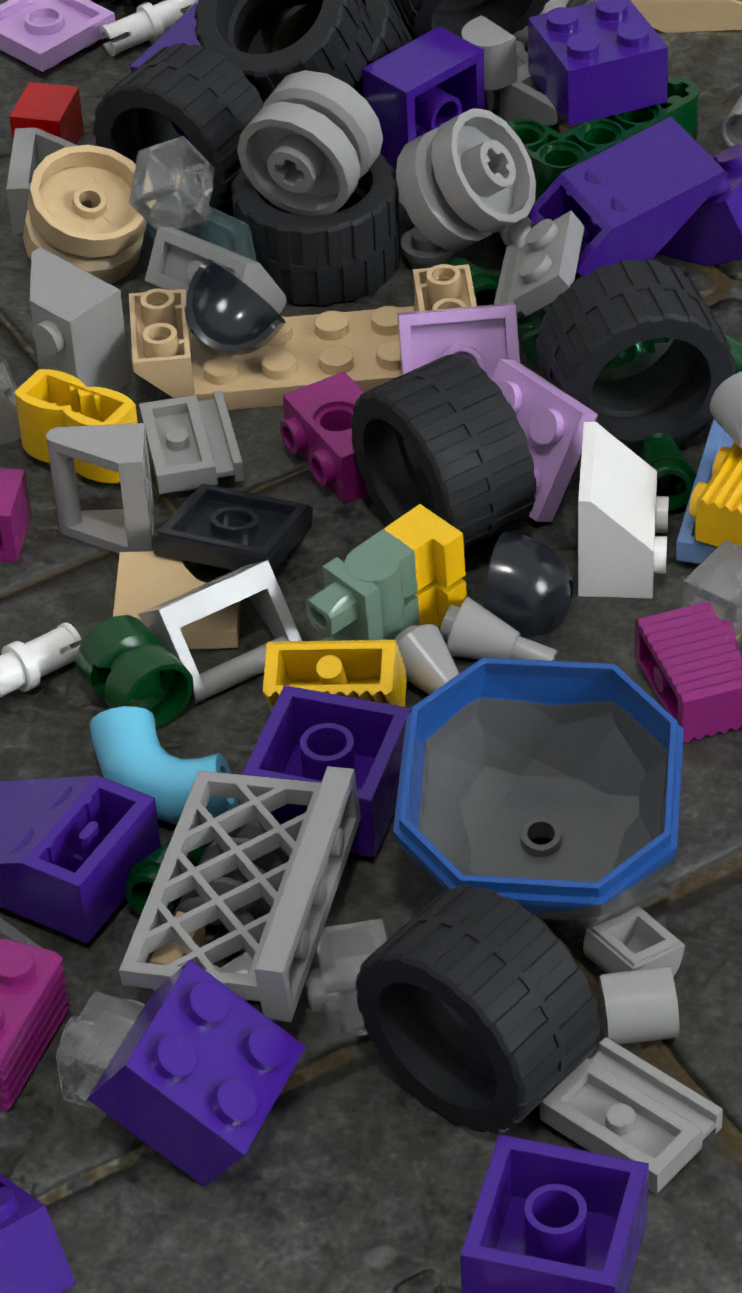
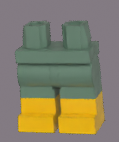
[305,504,467,641]

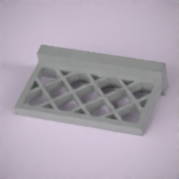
[119,766,361,1022]

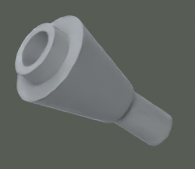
[440,597,558,661]
[394,624,459,695]

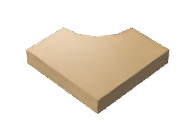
[113,551,241,649]

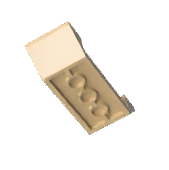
[129,264,477,410]

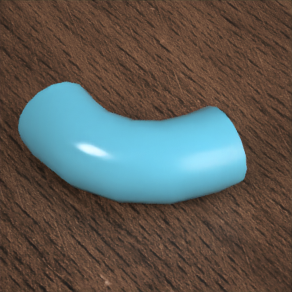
[89,706,238,825]

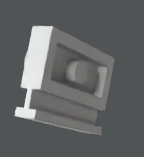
[494,211,585,317]
[139,390,244,494]
[540,1037,723,1194]

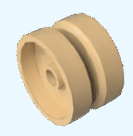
[23,144,152,284]

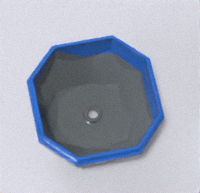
[393,657,684,920]

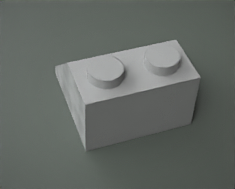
[29,247,131,391]

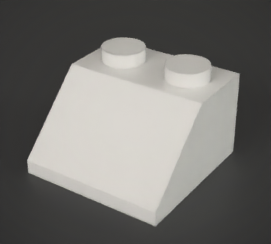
[578,422,669,599]

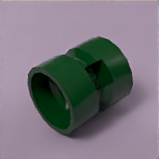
[76,615,194,731]

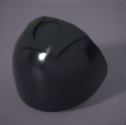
[185,259,286,357]
[484,531,574,638]

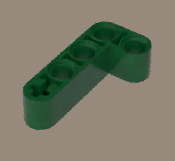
[507,77,699,202]

